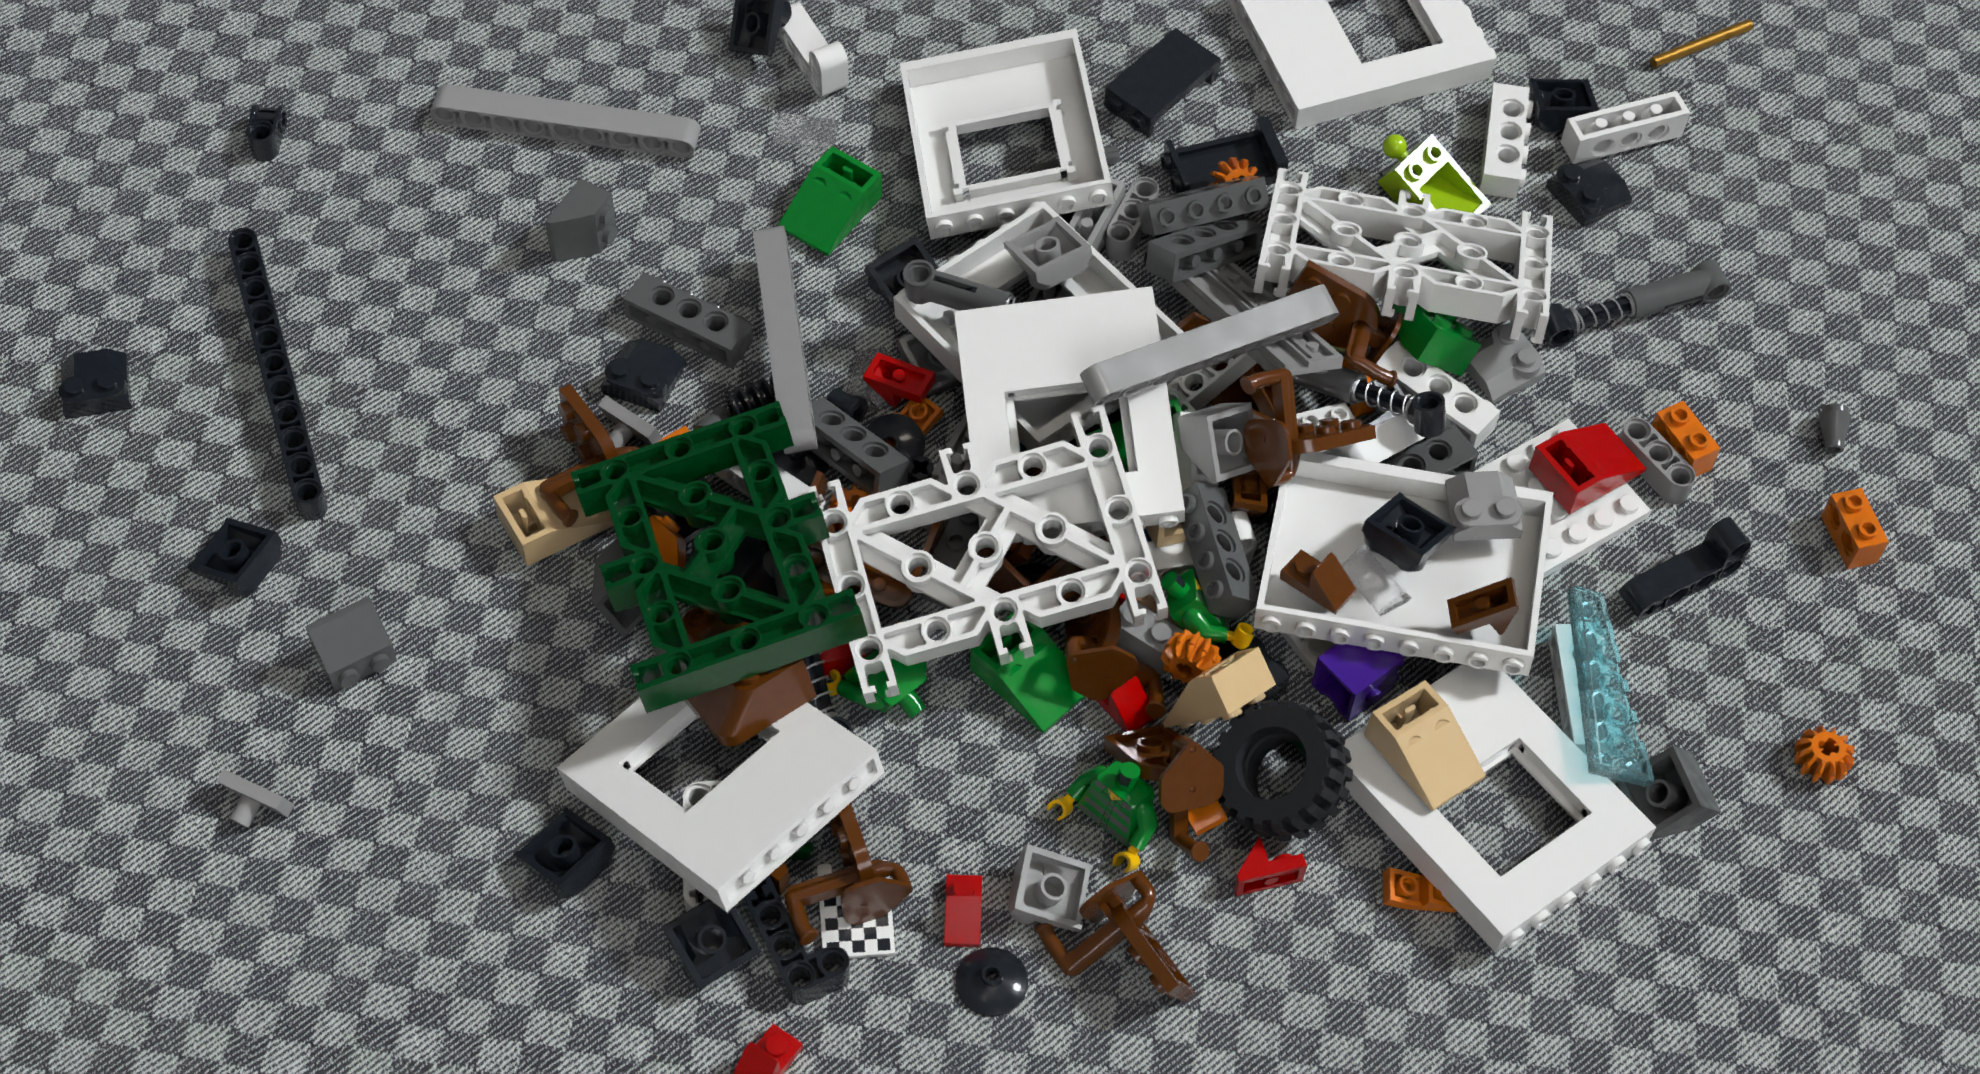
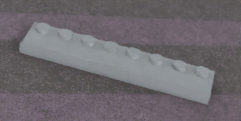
[1167,262,1343,376]

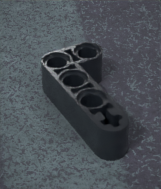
[1618,517,1752,620]
[741,876,850,1005]

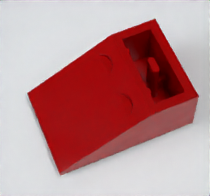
[1528,423,1647,515]

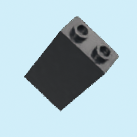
[1104,28,1221,137]
[1160,116,1289,194]

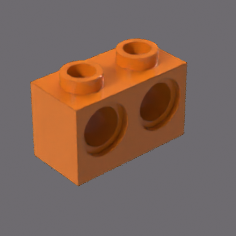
[1652,401,1721,477]
[1821,488,1889,570]

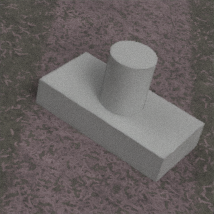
[598,395,663,448]
[216,769,294,828]

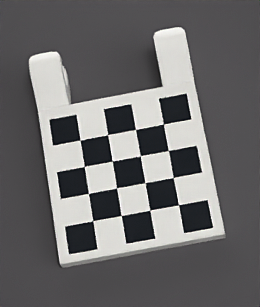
[817,860,895,959]

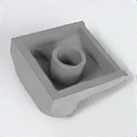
[1003,216,1093,290]
[1466,324,1546,404]
[1445,471,1523,541]
[1008,844,1093,932]

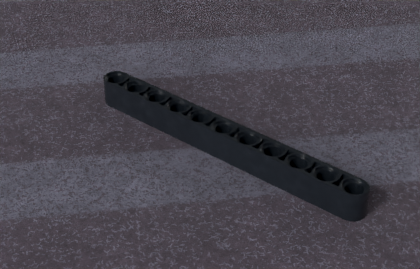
[228,228,328,521]

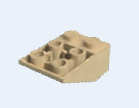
[493,479,614,566]
[1163,647,1276,729]
[1364,680,1486,811]

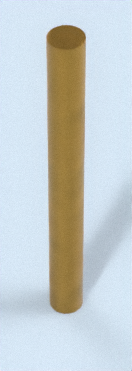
[1650,19,1753,68]

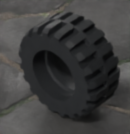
[1212,699,1353,841]

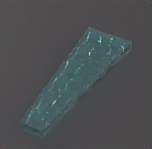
[1567,586,1654,787]

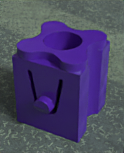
[1311,644,1404,722]

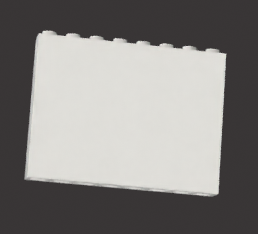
[1253,452,1554,676]

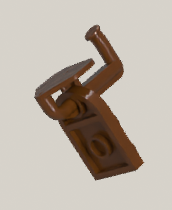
[1285,260,1403,389]
[1240,368,1376,487]
[539,384,639,528]
[1064,593,1166,719]
[1104,724,1224,862]
[784,803,913,946]
[1034,870,1196,1002]

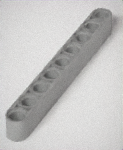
[430,84,701,158]
[753,225,818,455]
[1080,284,1340,406]

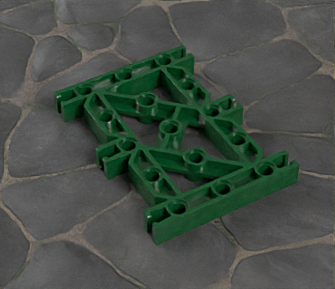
[570,401,868,713]

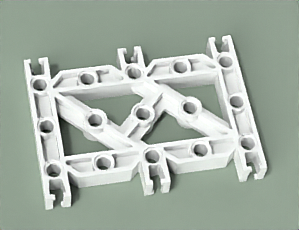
[1253,168,1553,344]
[806,404,1168,704]

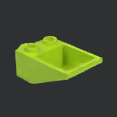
[1377,134,1491,214]

